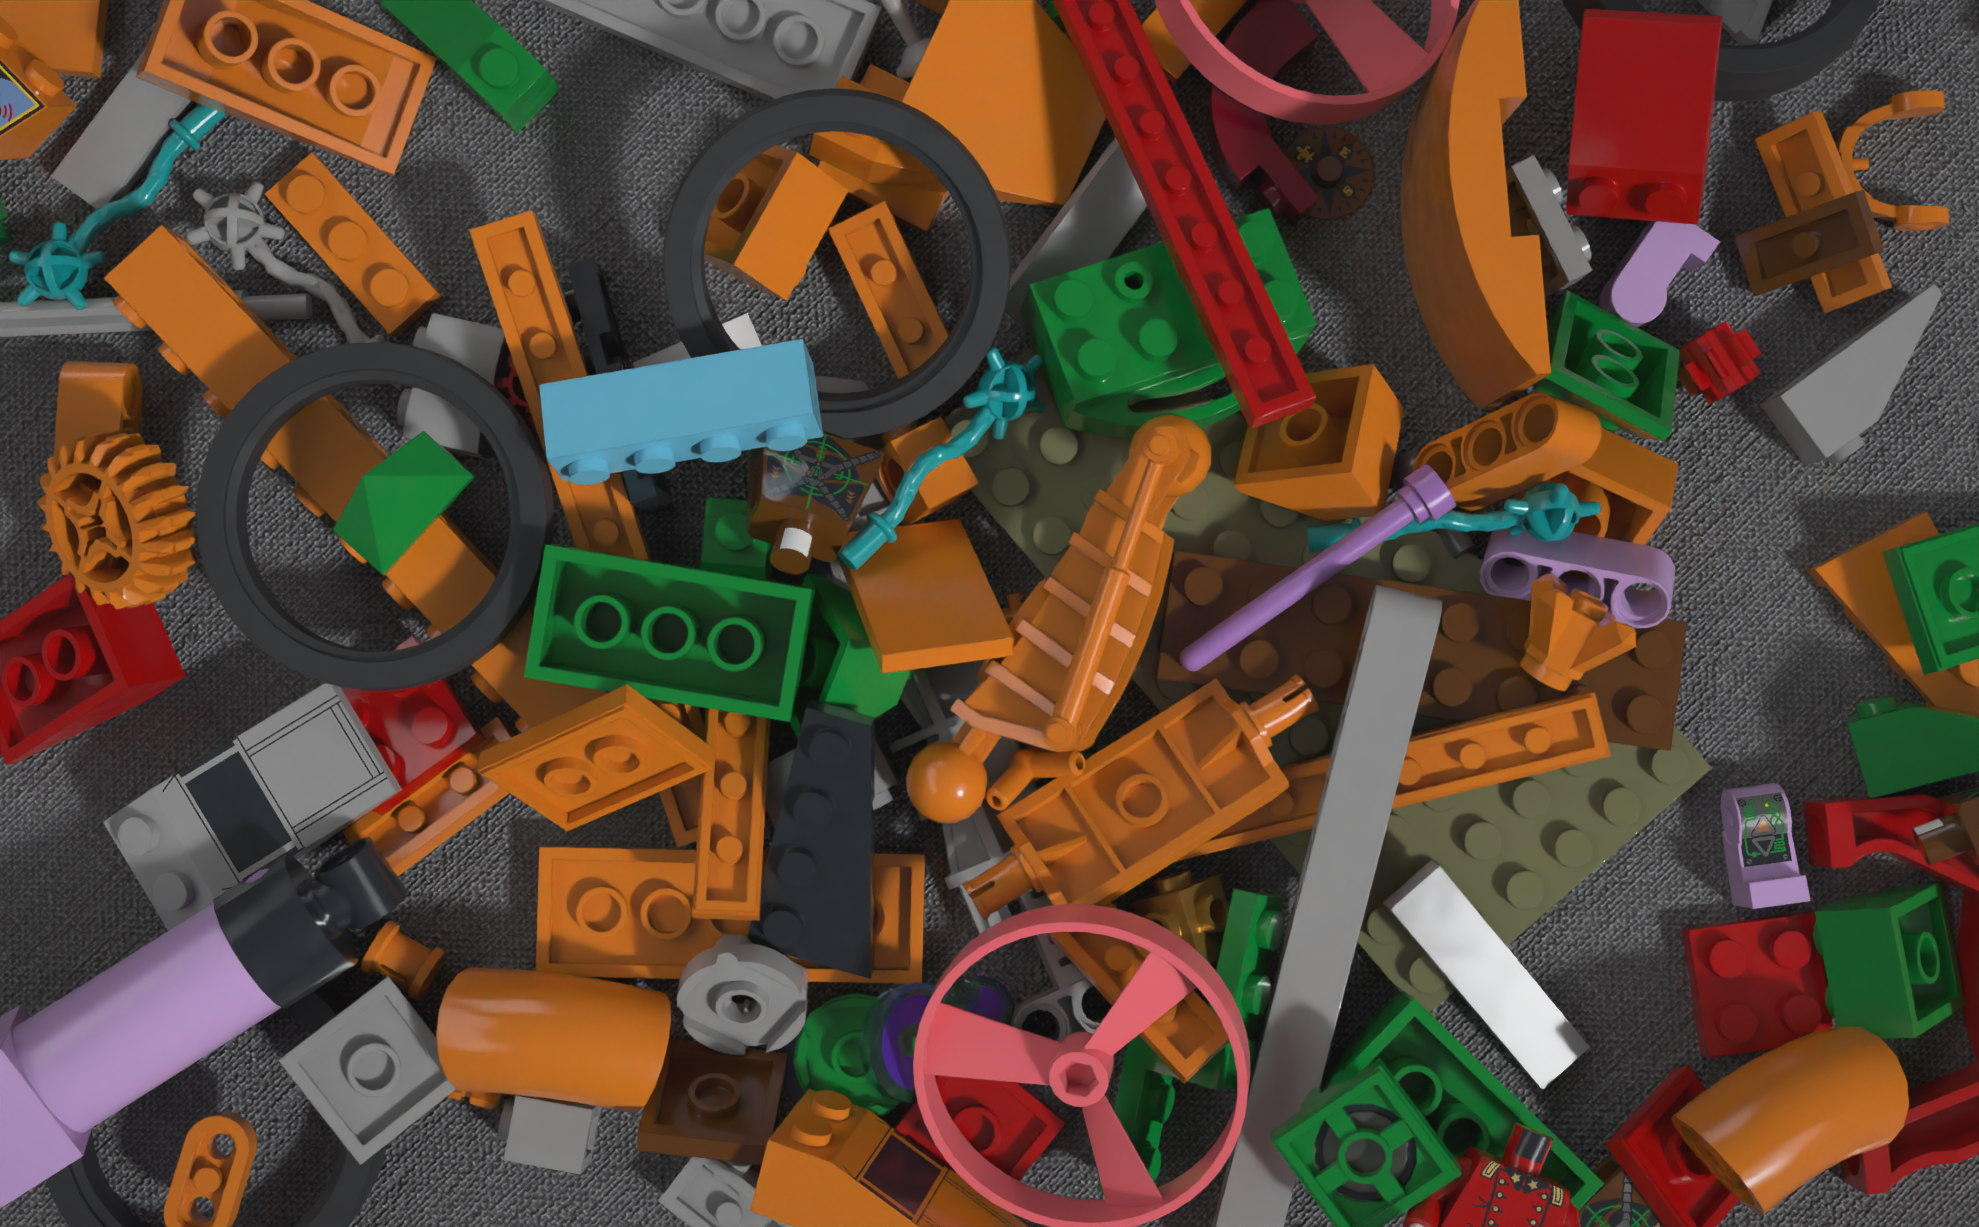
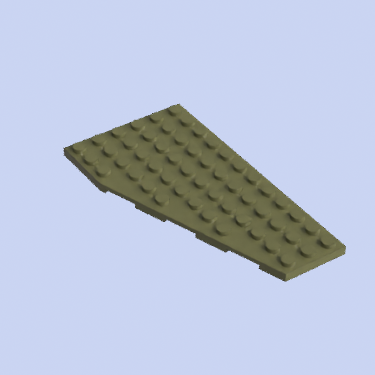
[943,344,1712,1013]

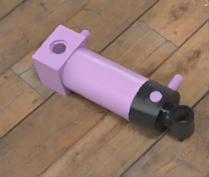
[0,837,408,1208]

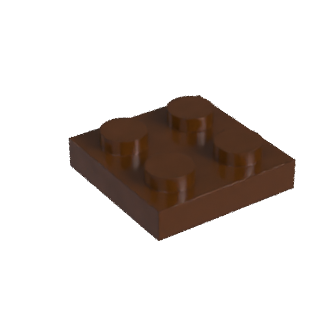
[637,1040,788,1165]

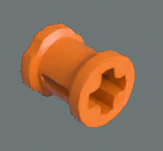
[360,920,447,1001]

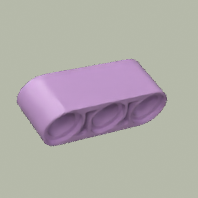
[1480,529,1675,628]

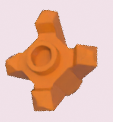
[1520,574,1636,691]

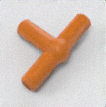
[985,744,1085,811]

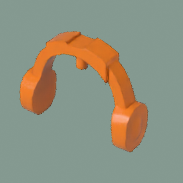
[1836,90,1949,231]

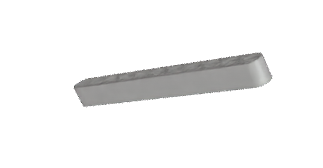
[1211,585,1442,1227]

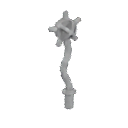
[186,182,406,391]

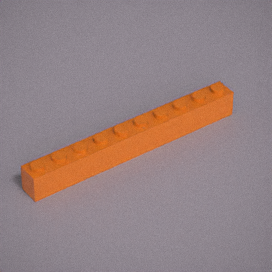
[104,225,609,733]

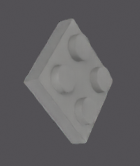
[277,976,456,1165]

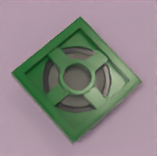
[1270,1058,1462,1227]

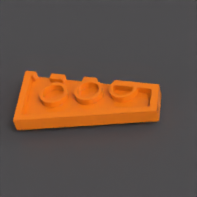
[1806,512,1979,714]

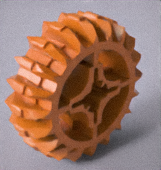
[37,430,198,609]

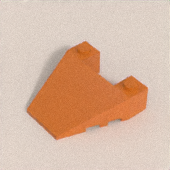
[809,0,1106,209]

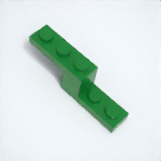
[1096,889,1284,1193]

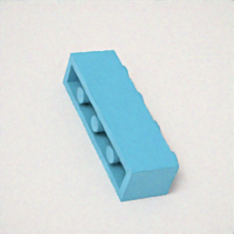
[539,339,823,485]

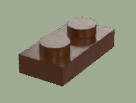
[1735,190,1884,297]

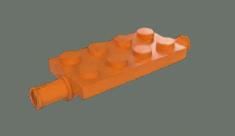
[962,675,1319,920]

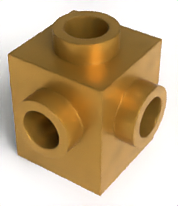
[1132,870,1230,964]

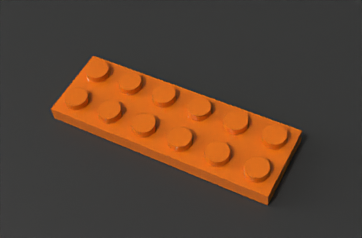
[536,846,925,984]

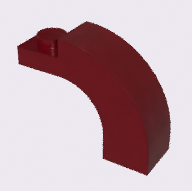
[1206,0,1320,227]

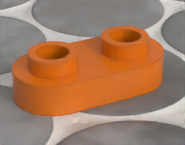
[164,1112,257,1227]

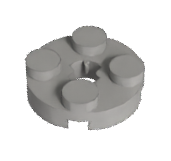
[677,934,808,1055]

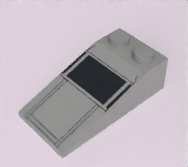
[103,683,402,931]

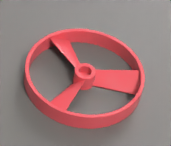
[1154,0,1460,125]
[913,904,1250,1227]

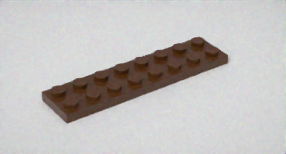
[1155,551,1687,751]

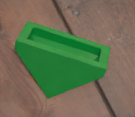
[333,431,475,575]

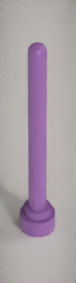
[1180,464,1456,671]

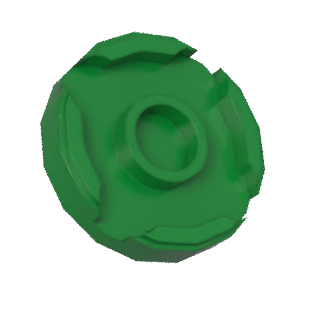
[793,991,917,1117]

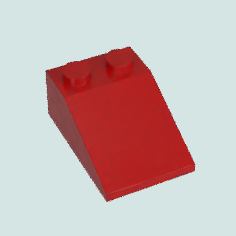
[1566,9,1723,225]
[0,573,186,765]

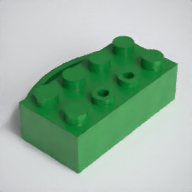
[1021,208,1317,438]

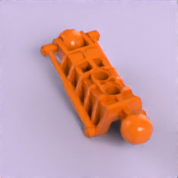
[906,415,1211,823]

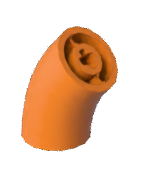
[436,967,671,1113]
[1671,1026,1909,1215]

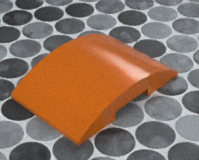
[1400,0,1551,410]

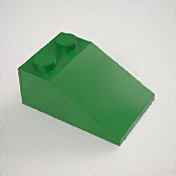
[1532,290,1680,441]

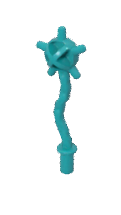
[9,104,227,311]
[837,347,1044,571]
[1307,482,1601,553]

